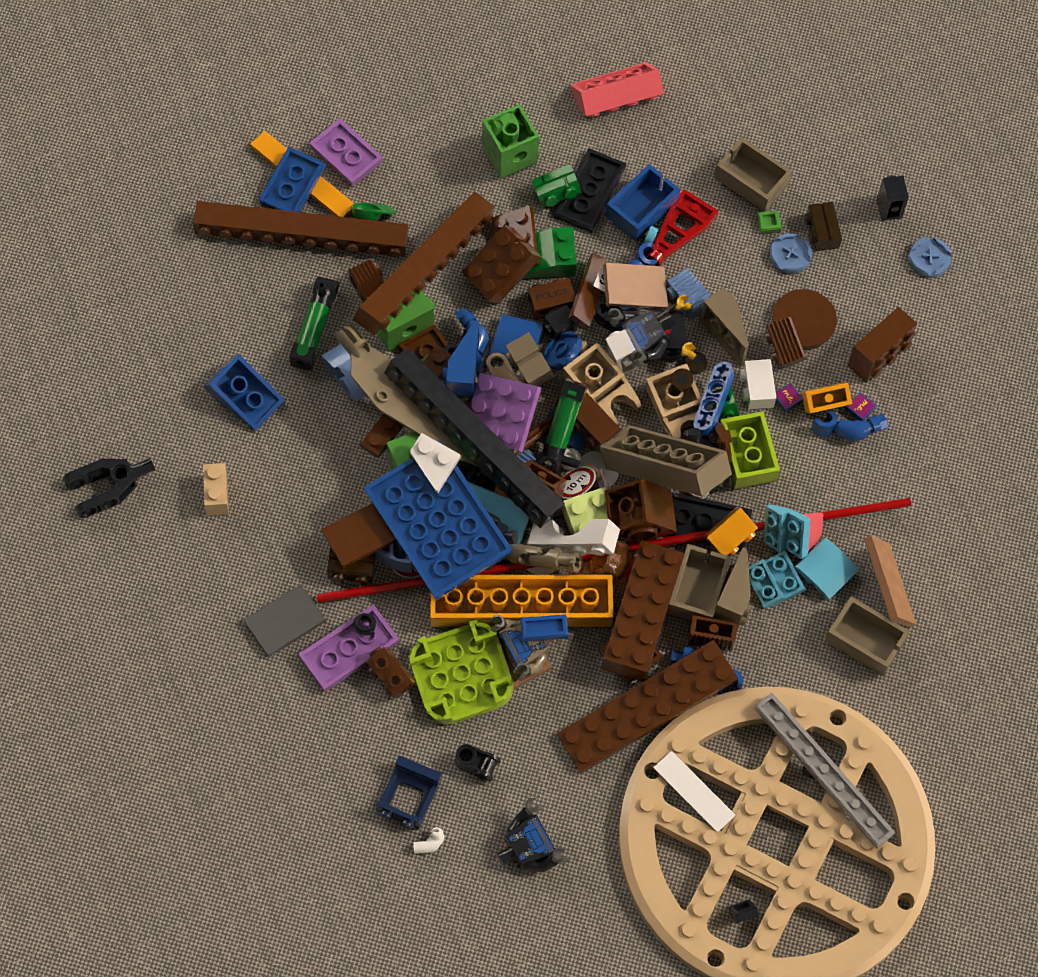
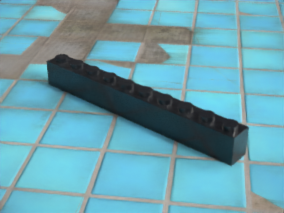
[384,348,565,528]

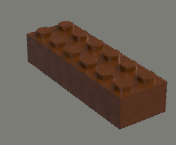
[601,540,684,682]

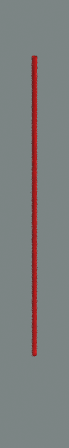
[317,498,911,603]

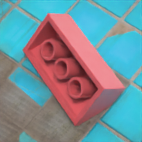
[570,62,664,117]

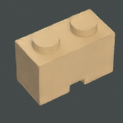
[203,463,229,516]

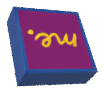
[776,383,803,413]
[845,392,877,421]

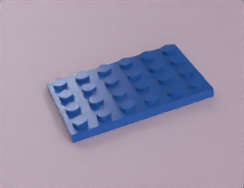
[363,441,513,600]

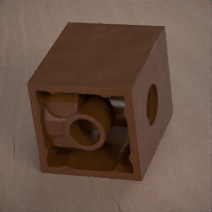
[604,478,677,542]

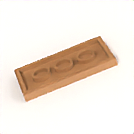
[864,535,916,628]

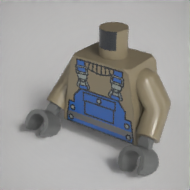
[488,614,556,681]

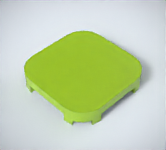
[409,620,514,725]

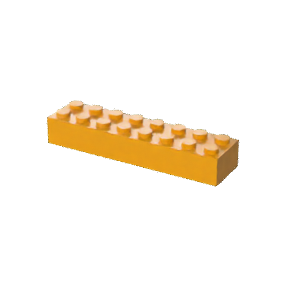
[431,575,613,627]

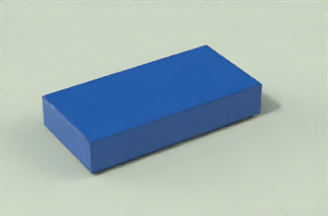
[521,614,568,642]

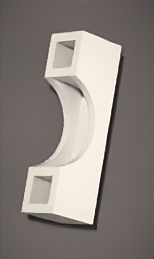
[528,519,620,556]

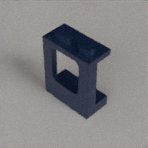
[376,755,442,829]

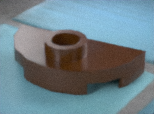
[713,422,732,461]

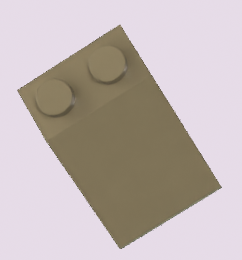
[700,287,749,367]
[713,547,752,631]

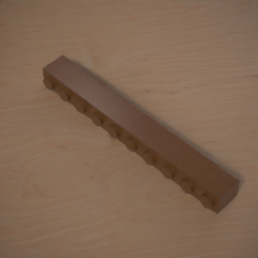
[353,192,495,335]
[193,201,409,258]

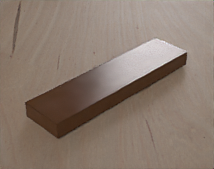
[569,252,609,329]

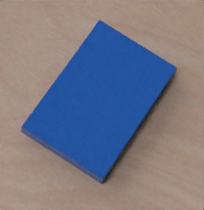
[258,146,326,212]

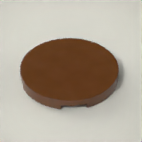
[772,289,837,350]

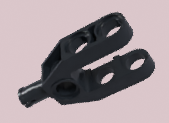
[63,457,156,518]

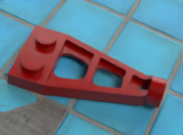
[646,189,719,266]

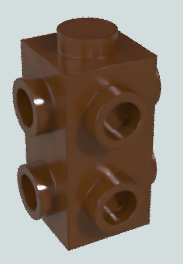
[366,646,417,697]

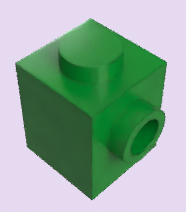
[712,387,740,423]

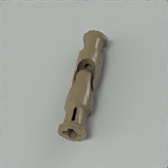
[500,544,582,572]

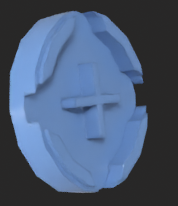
[769,234,812,274]
[908,237,951,278]

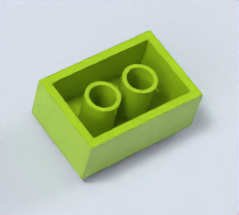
[720,411,780,489]

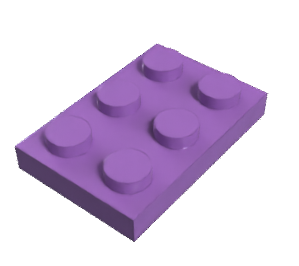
[309,118,383,187]

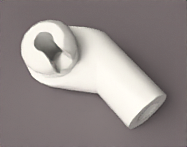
[413,827,445,854]

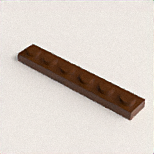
[360,345,452,459]

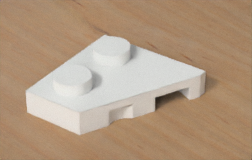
[410,433,461,493]

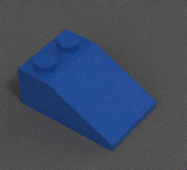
[442,321,480,398]
[203,353,285,431]

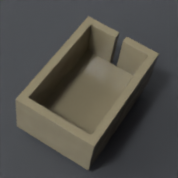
[714,137,793,212]
[505,332,554,387]
[667,544,731,621]
[825,596,910,676]

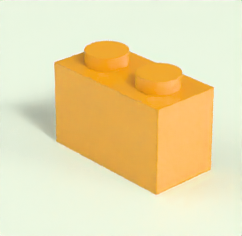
[801,382,853,413]
[704,507,758,557]

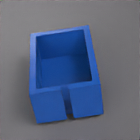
[605,164,681,242]

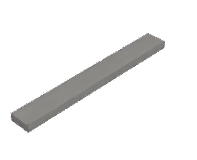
[754,693,895,849]

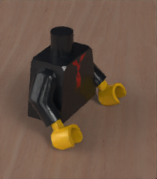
[656,295,696,363]

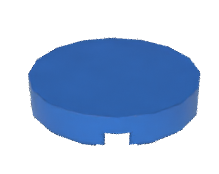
[544,331,582,371]

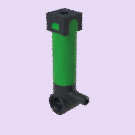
[289,276,339,370]
[537,378,588,474]

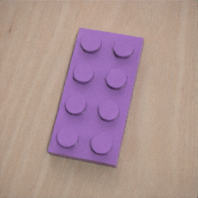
[298,604,400,692]

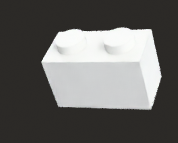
[605,330,639,374]
[740,359,776,410]

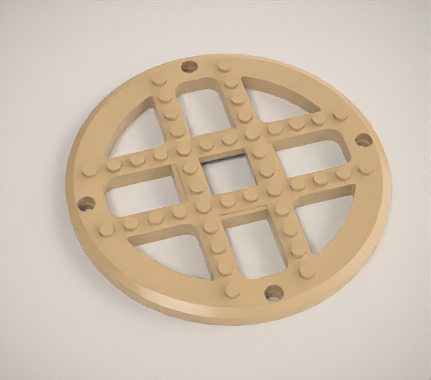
[619,687,935,977]

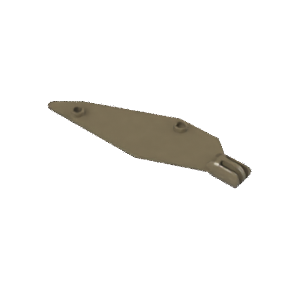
[334,323,477,466]

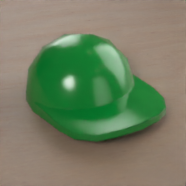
[352,202,397,221]

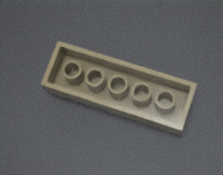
[600,425,732,497]

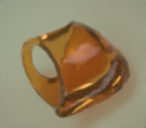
[589,539,634,584]

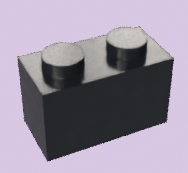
[876,175,909,221]

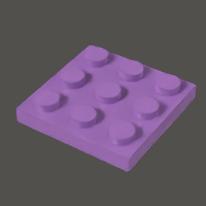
[470,373,541,452]

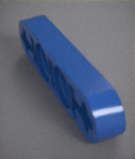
[693,361,735,437]

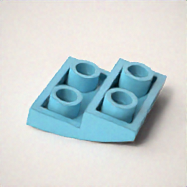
[764,504,811,559]
[794,538,859,600]
[749,550,806,609]

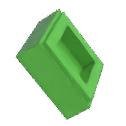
[757,210,782,234]

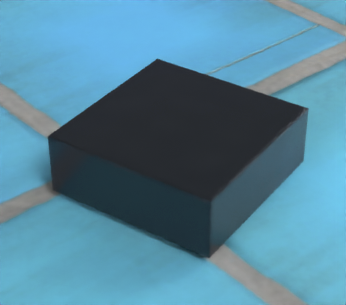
[728,899,759,923]

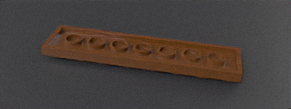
[557,640,738,774]

